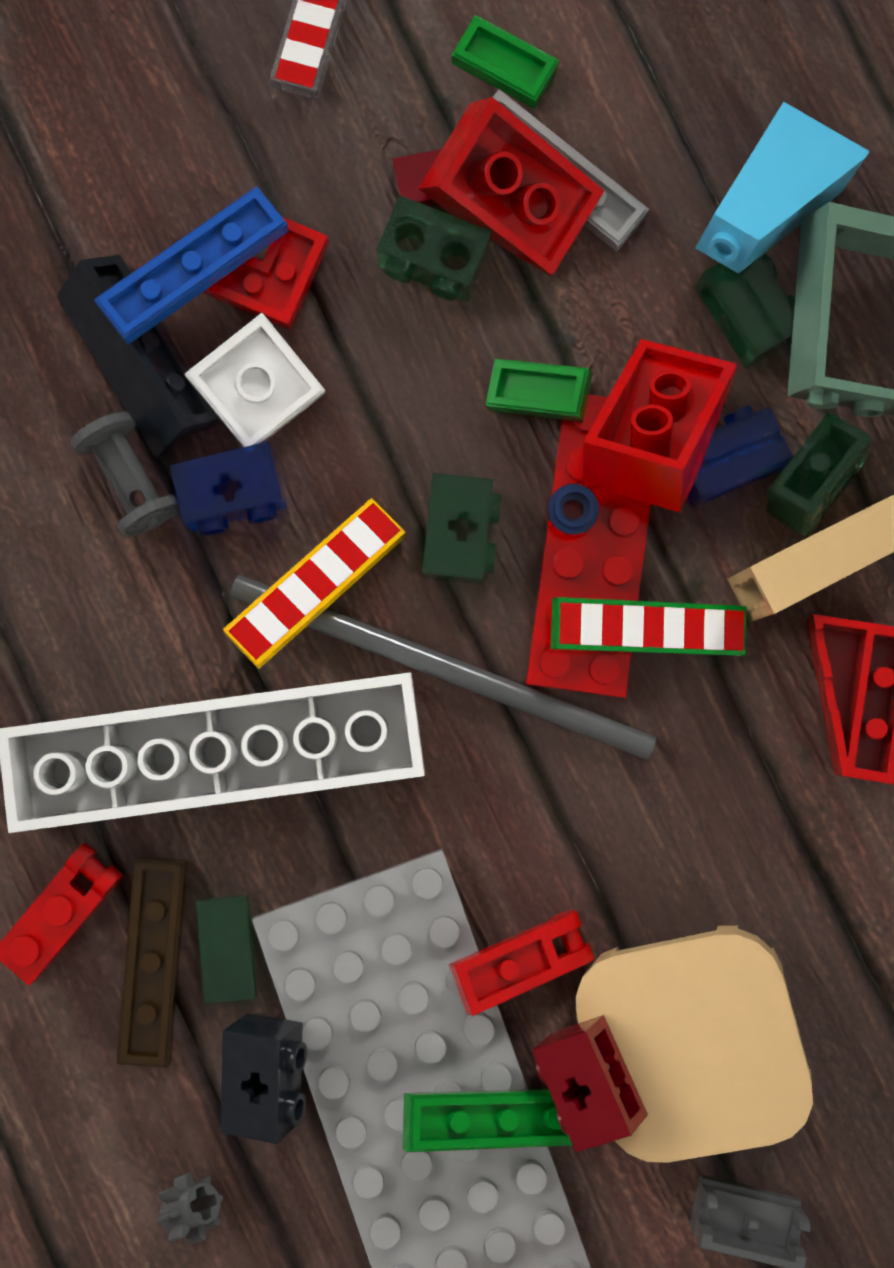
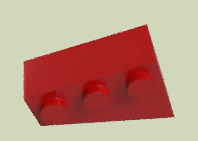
[806,614,894,785]

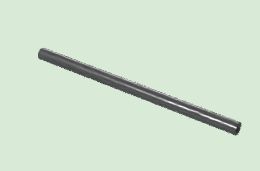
[230,574,656,760]

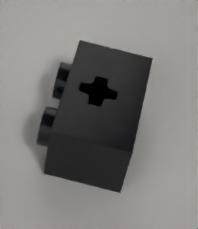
[220,1013,307,1144]

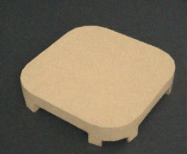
[576,925,813,1163]

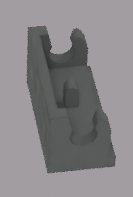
[689,1175,811,1268]

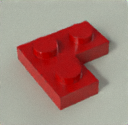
[202,217,329,330]

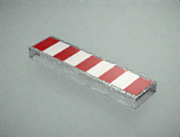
[270,0,347,100]

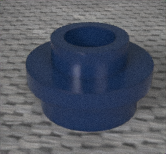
[548,484,599,535]

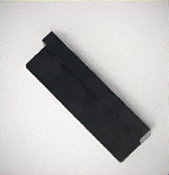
[58,255,220,457]

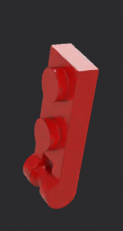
[0,842,124,986]
[448,909,595,1016]

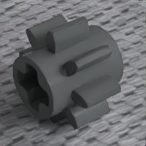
[155,1172,223,1245]

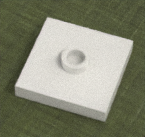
[185,313,326,454]

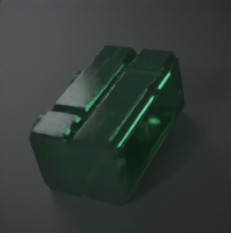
[694,253,795,369]
[766,413,872,537]

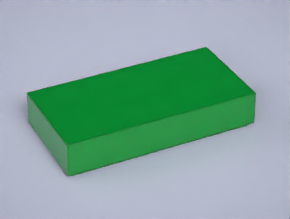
[451,15,559,109]
[485,359,593,422]

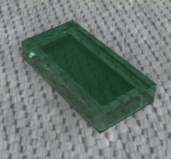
[196,894,258,1004]

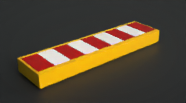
[223,498,406,669]

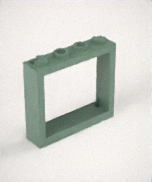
[787,202,894,417]

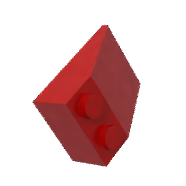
[418,97,604,276]
[583,339,737,513]

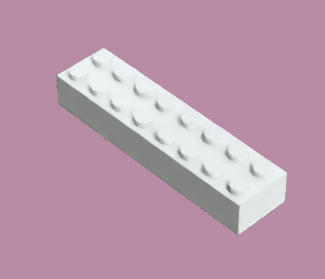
[0,672,425,833]

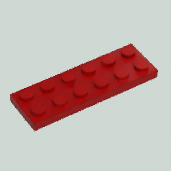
[525,395,651,698]

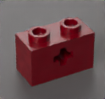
[532,1015,648,1152]

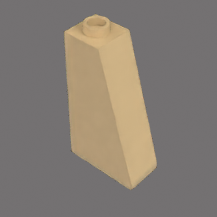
[727,495,894,622]

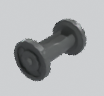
[70,412,181,538]

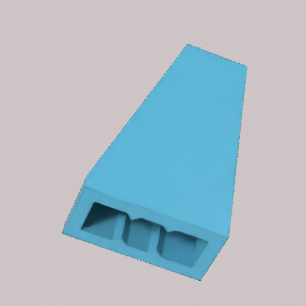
[695,102,869,274]

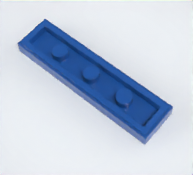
[94,186,288,345]

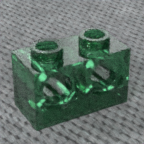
[377,195,492,302]

